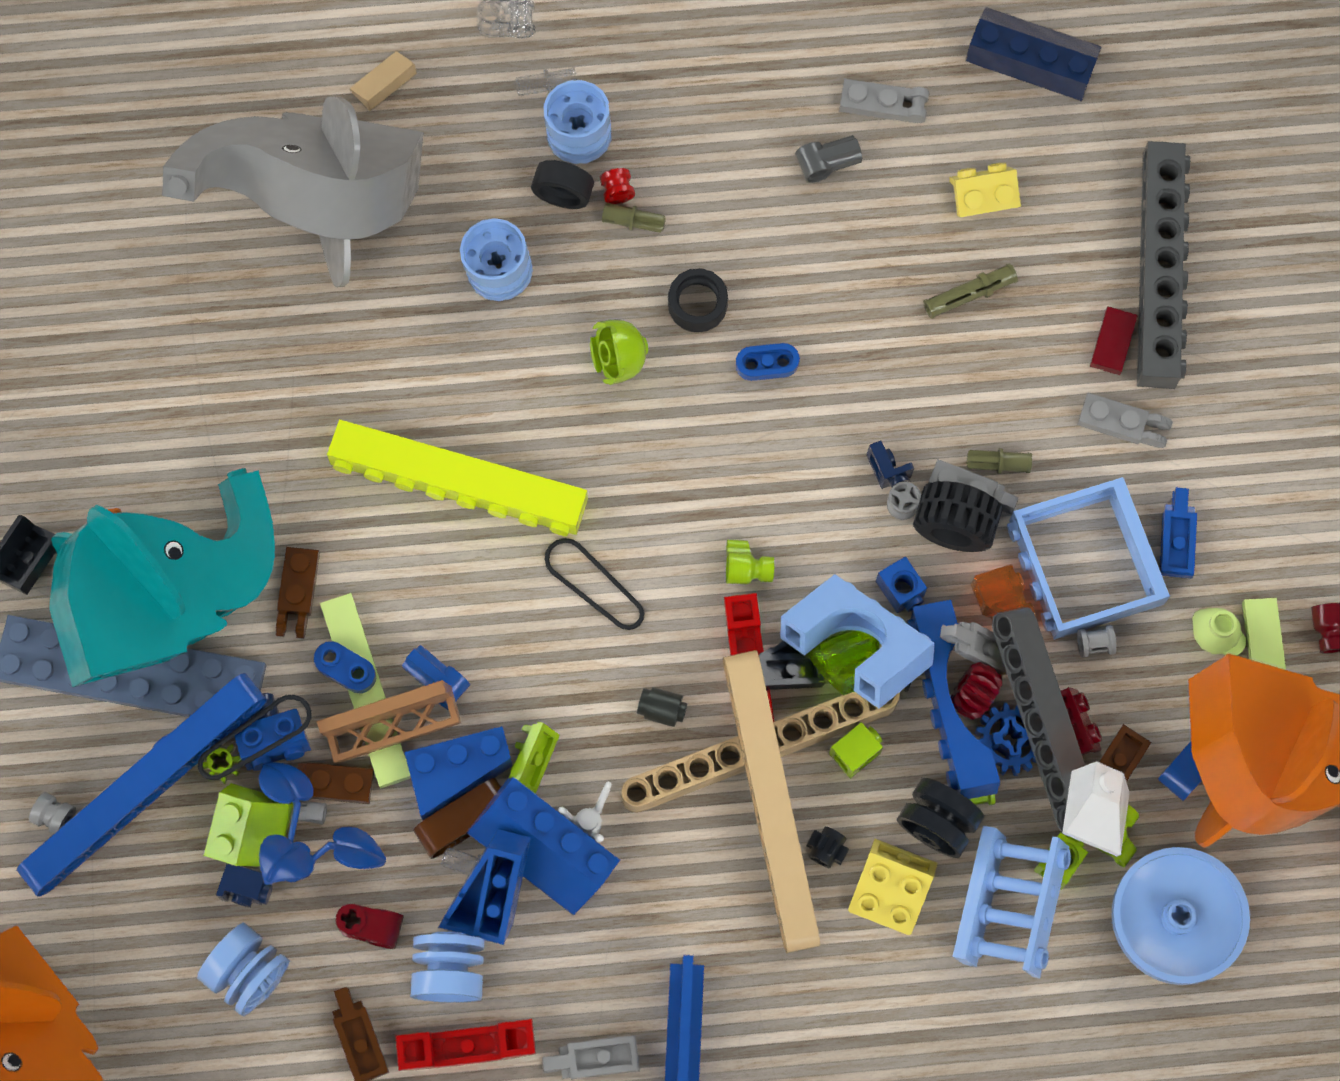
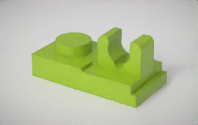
[508,722,560,794]

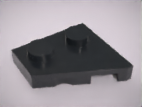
[759,640,826,690]

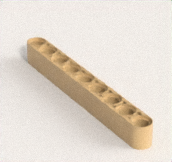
[723,650,820,953]
[621,691,900,813]

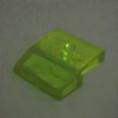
[807,630,880,696]

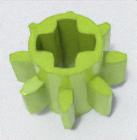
[203,744,242,784]

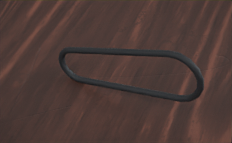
[544,538,645,630]
[198,695,312,780]

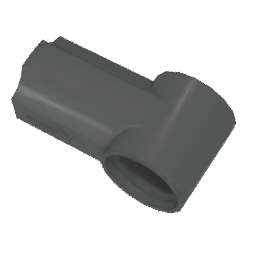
[795,135,863,183]

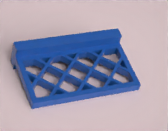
[665,955,704,1081]

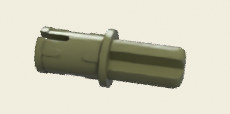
[602,202,666,233]
[966,448,1032,474]

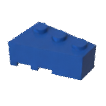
[405,726,513,821]
[438,829,531,945]

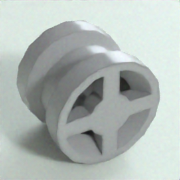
[887,481,921,520]

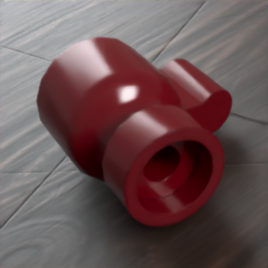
[1311,603,1340,654]

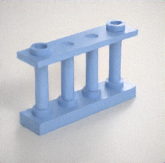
[952,826,1071,979]

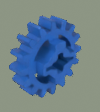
[974,703,1036,776]

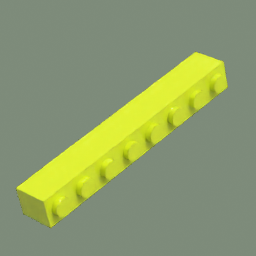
[327,419,588,536]

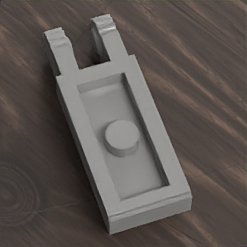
[1077,393,1173,448]

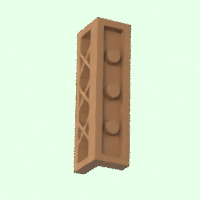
[317,680,461,764]

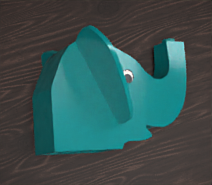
[49,468,275,687]

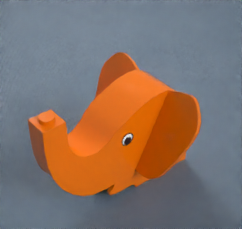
[1188,654,1340,848]
[0,925,103,1081]

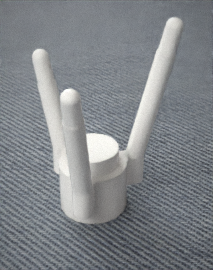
[558,782,612,842]

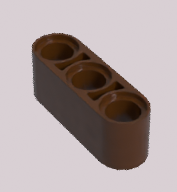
[413,778,501,859]

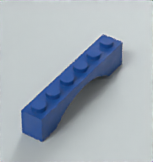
[907,599,1000,799]

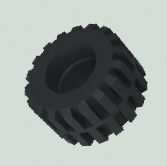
[913,481,1002,552]

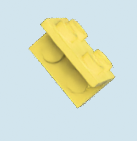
[848,839,937,935]

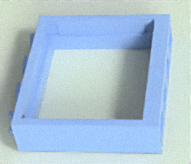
[1007,477,1170,640]

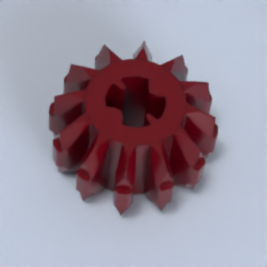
[950,662,1002,720]

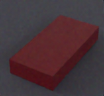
[1089,306,1138,375]

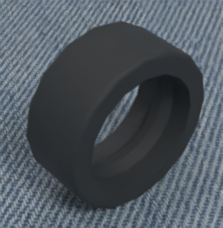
[531,160,594,209]
[668,268,728,333]

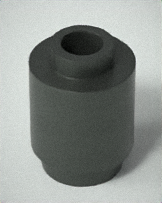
[637,687,688,727]

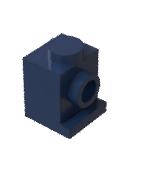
[216,863,273,908]

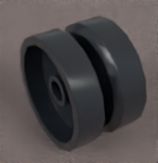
[896,778,985,858]

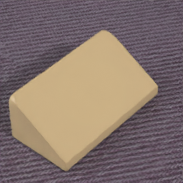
[349,51,417,111]

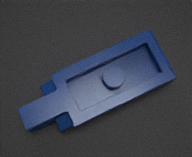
[1159,487,1197,579]

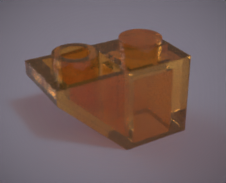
[971,564,1036,619]

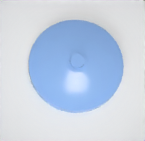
[1111,847,1250,985]

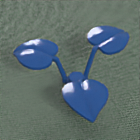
[258,762,386,885]

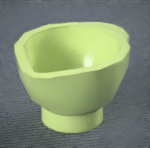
[1192,608,1246,656]

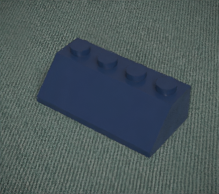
[966,7,1102,101]

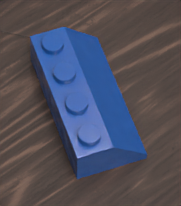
[467,777,620,915]

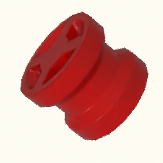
[600,168,635,204]

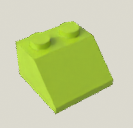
[204,783,294,866]

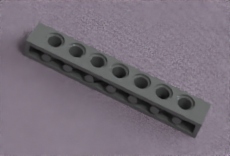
[1137,141,1190,389]

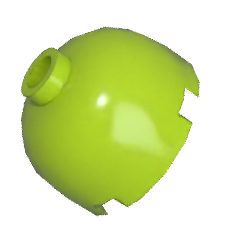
[590,319,649,385]

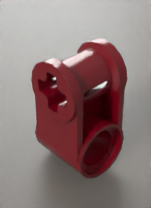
[335,904,404,949]

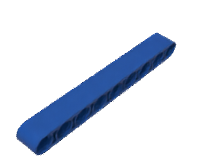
[17,673,267,897]

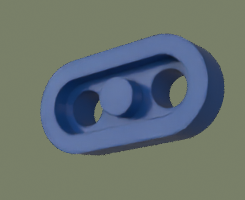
[736,343,800,381]
[314,641,376,693]

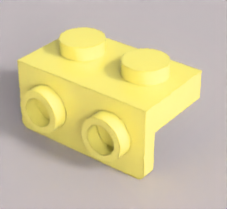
[949,163,1021,217]

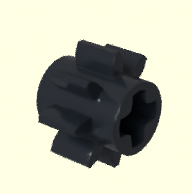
[806,826,849,869]

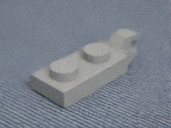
[928,459,1019,515]
[940,622,1007,675]
[542,1035,640,1080]

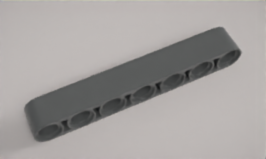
[992,607,1085,831]

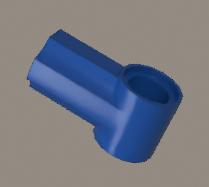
[402,645,470,710]

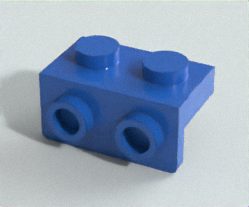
[235,709,311,771]

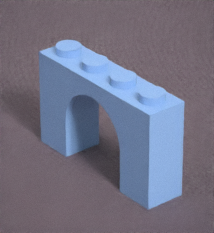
[780,574,934,709]

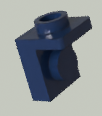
[866,440,914,489]

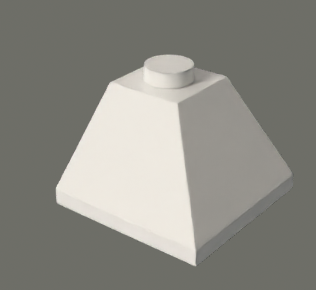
[1062,761,1130,856]

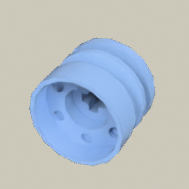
[544,80,612,164]
[460,218,533,301]
[197,923,290,1016]
[411,932,484,1003]

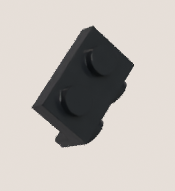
[0,515,56,595]

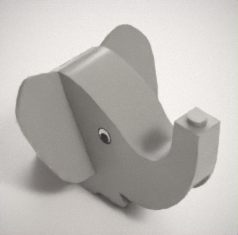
[162,96,424,287]

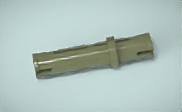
[923,263,1018,319]

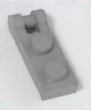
[839,79,929,123]

